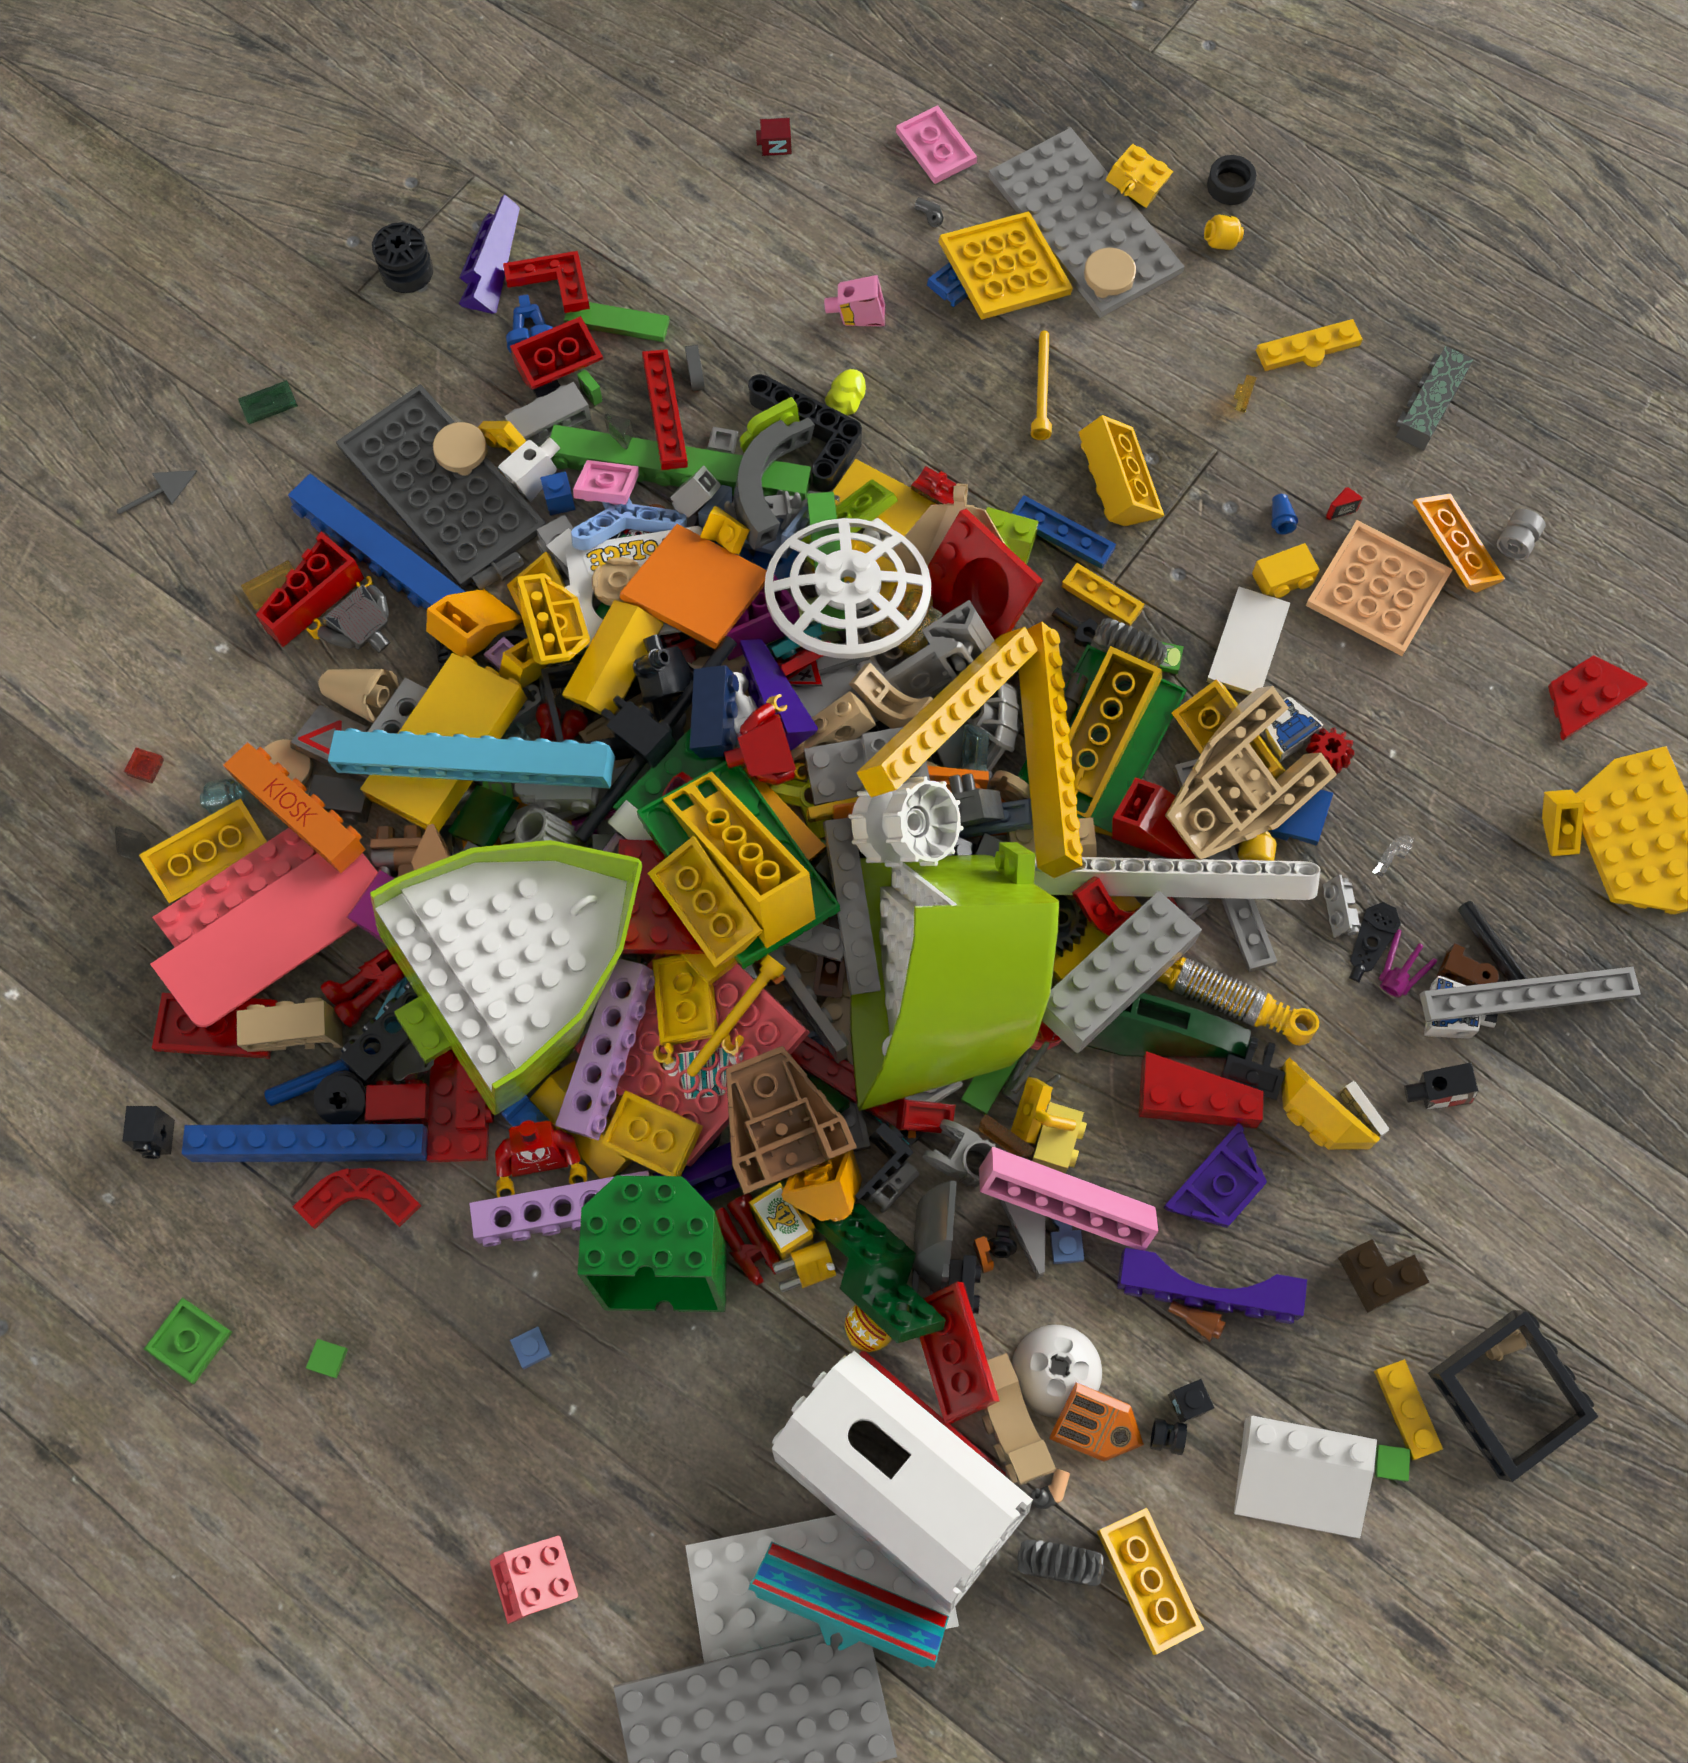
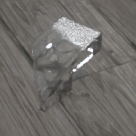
[1372,835,1415,877]

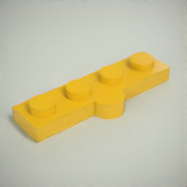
[1256,319,1363,371]

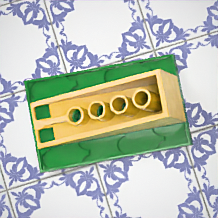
[1018,645,1187,833]
[637,761,841,969]

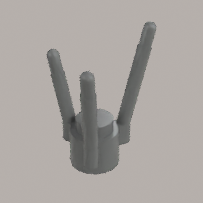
[1001,1041,1061,1107]

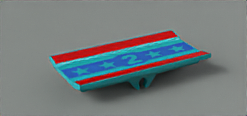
[748,1541,949,1668]

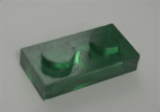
[238,380,298,425]

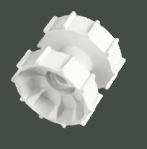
[848,776,964,867]

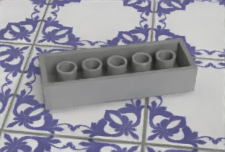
[1042,891,1202,1054]

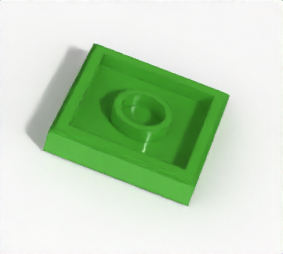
[144,1297,232,1384]

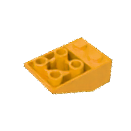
[426,589,523,658]

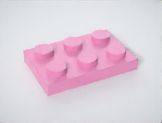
[896,105,977,184]

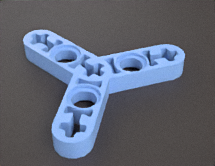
[571,498,687,550]

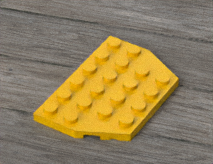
[1576,746,1688,914]

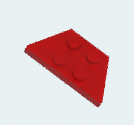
[1548,655,1648,741]

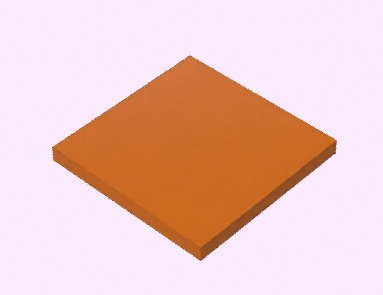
[619,524,767,650]

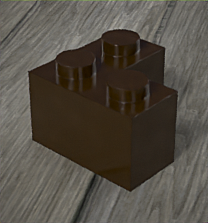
[1338,1239,1429,1313]

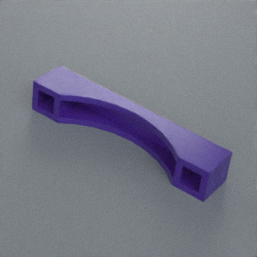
[1117,1247,1307,1324]

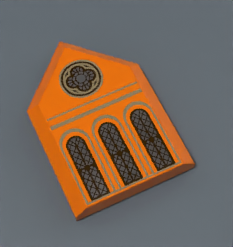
[1049,1382,1144,1461]

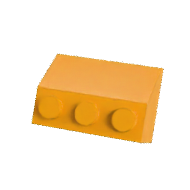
[781,1150,862,1222]

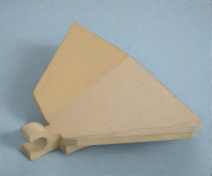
[886,483,1006,575]

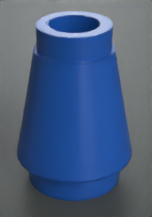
[1271,494,1298,535]

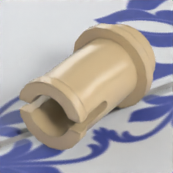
[1486,1329,1527,1361]

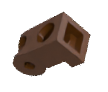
[1437,943,1499,986]

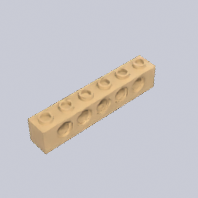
[742,691,876,784]

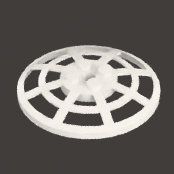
[765,518,931,659]

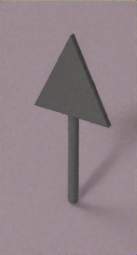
[117,470,197,514]

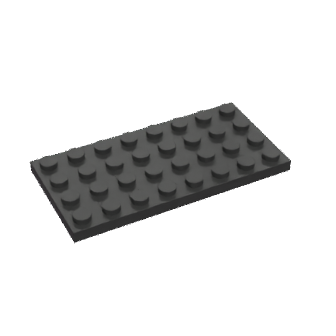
[336,384,546,589]

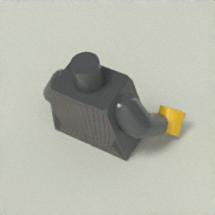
[306,576,391,653]

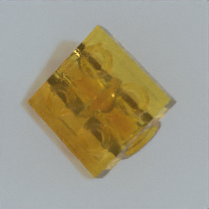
[871,585,943,656]

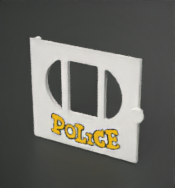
[565,526,702,648]

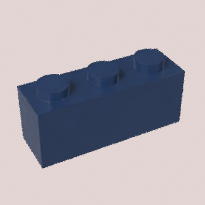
[690,665,739,759]

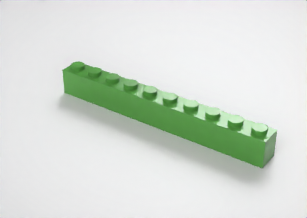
[550,425,812,501]

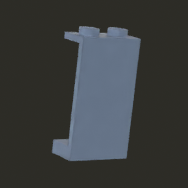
[698,485,810,559]

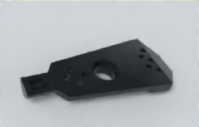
[1349,902,1401,983]

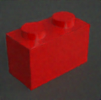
[365,1080,430,1125]

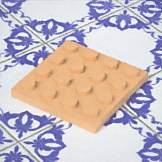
[1306,520,1453,656]

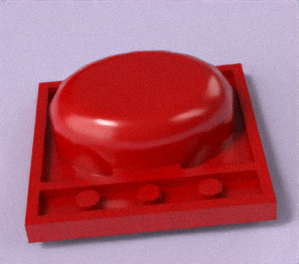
[927,509,1044,640]

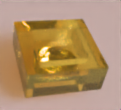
[1234,375,1257,413]

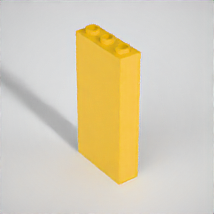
[360,653,528,832]

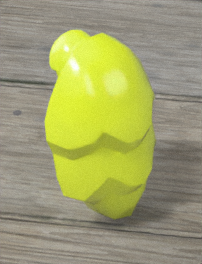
[825,369,866,416]

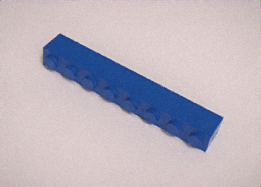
[288,474,465,610]
[182,1124,428,1162]

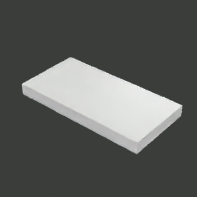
[1206,587,1290,696]

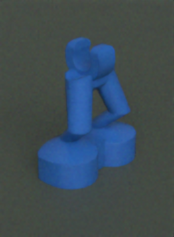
[506,295,553,354]

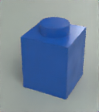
[540,471,576,516]

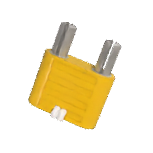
[773,1240,836,1292]

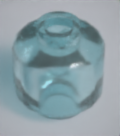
[200,778,245,814]

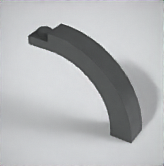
[734,418,815,550]

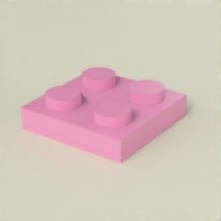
[573,460,639,505]

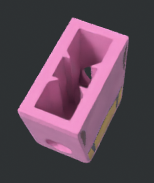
[824,275,885,326]

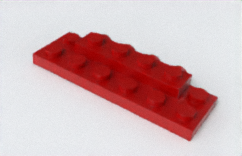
[427,1049,494,1163]

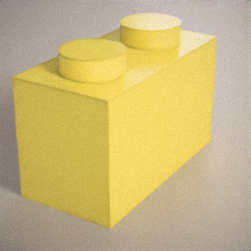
[1032,1102,1087,1174]

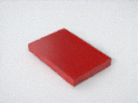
[775,641,831,676]

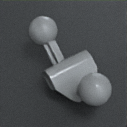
[962,683,1020,790]

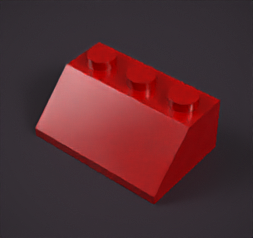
[510,316,603,390]

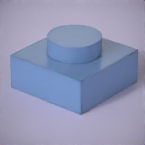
[510,1327,552,1369]

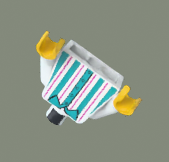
[653,1034,744,1100]

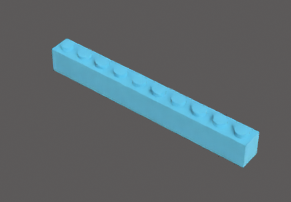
[328,728,615,788]

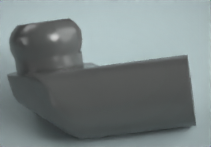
[914,197,944,227]

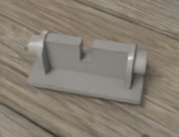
[1323,875,1361,938]

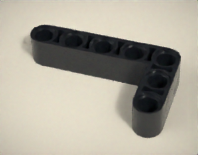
[748,374,862,492]

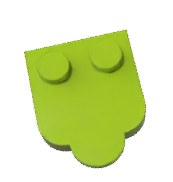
[739,397,799,453]

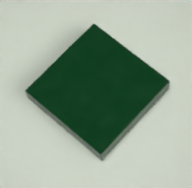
[448,785,519,847]

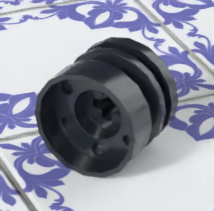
[372,222,433,293]

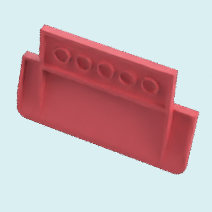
[150,828,378,1027]

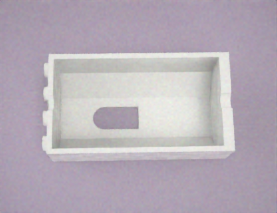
[772,1351,1033,1613]

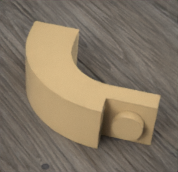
[849,663,933,729]

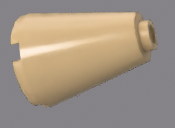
[319,669,399,723]

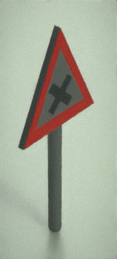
[787,657,870,686]

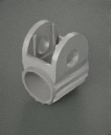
[513,808,578,845]
[923,1119,996,1188]

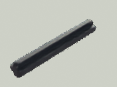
[1458,901,1528,981]

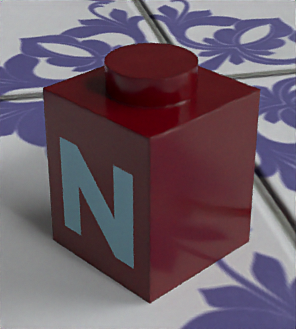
[756,118,792,156]

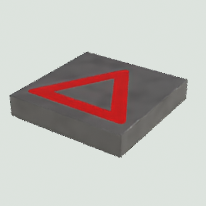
[290,705,369,769]

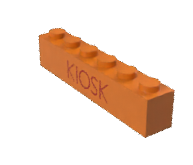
[223,742,366,873]

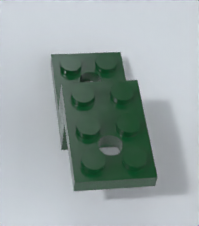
[812,1203,946,1344]

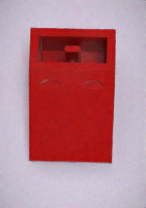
[1112,777,1196,859]

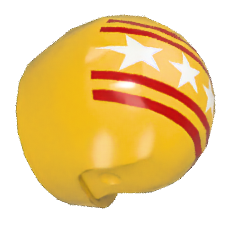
[844,1305,893,1352]

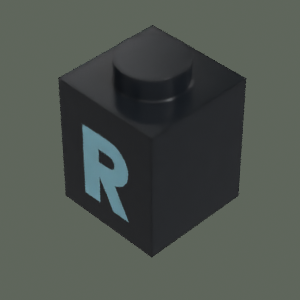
[1168,1379,1214,1423]

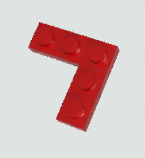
[503,251,590,313]

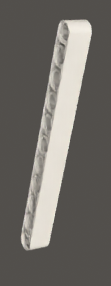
[1034,856,1321,900]

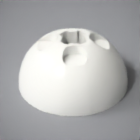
[1011,1325,1102,1418]

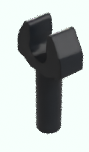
[1051,607,1098,647]

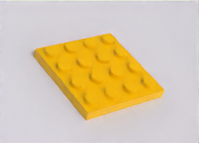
[938,211,1073,320]

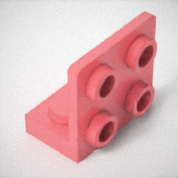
[490,1536,578,1624]

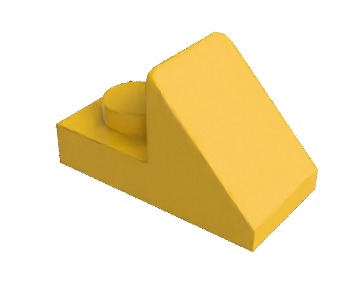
[700,506,750,554]

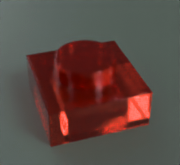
[124,747,164,784]

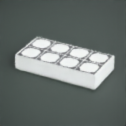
[1339,1081,1389,1138]

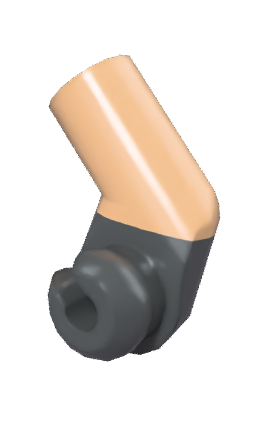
[1031,1469,1070,1509]

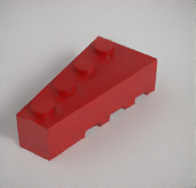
[255,531,365,647]
[1139,1051,1264,1128]

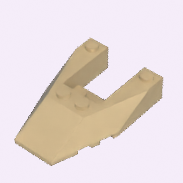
[1165,686,1337,860]

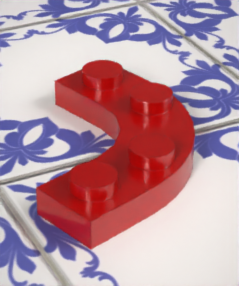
[1072,876,1179,936]
[292,1168,421,1229]

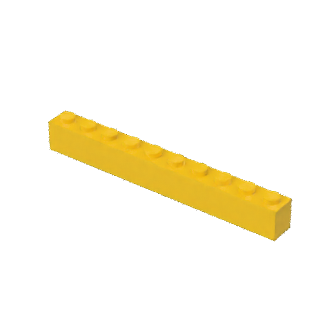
[1018,622,1083,878]
[856,627,1038,797]

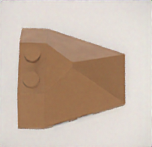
[726,1046,857,1194]

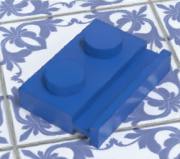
[927,262,968,308]

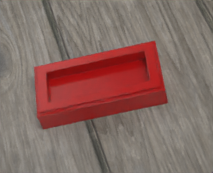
[896,1099,955,1133]

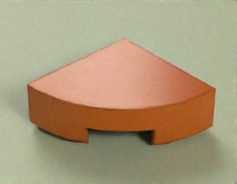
[973,1236,994,1273]

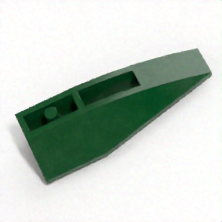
[1087,993,1251,1058]

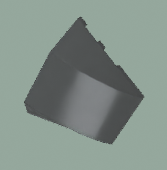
[912,1181,957,1293]

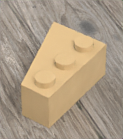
[237,998,343,1052]

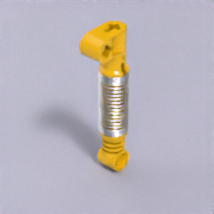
[1156,957,1319,1046]

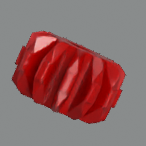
[1306,727,1355,774]

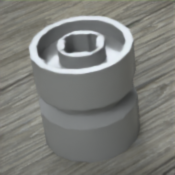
[1496,509,1546,560]

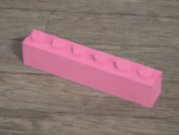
[979,1147,1158,1251]

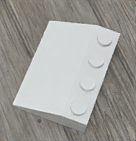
[1234,1416,1377,1539]

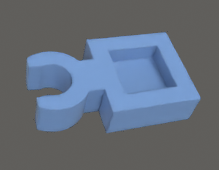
[1050,1219,1084,1264]

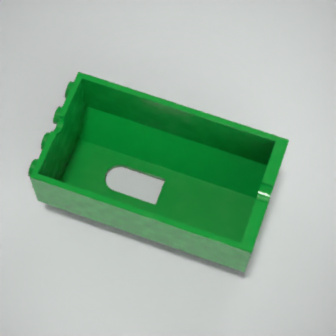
[578,1175,727,1312]

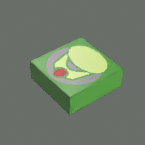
[1159,642,1184,675]

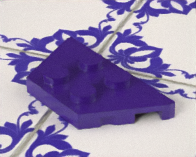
[1163,1123,1267,1228]

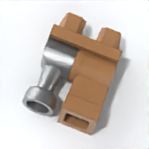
[370,825,422,877]

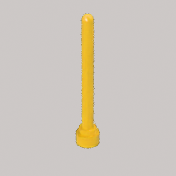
[1031,330,1052,440]
[687,954,786,1077]

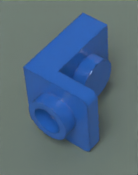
[502,1095,550,1127]

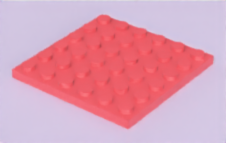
[574,954,810,1167]

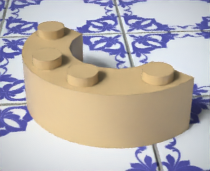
[981,1353,1056,1486]

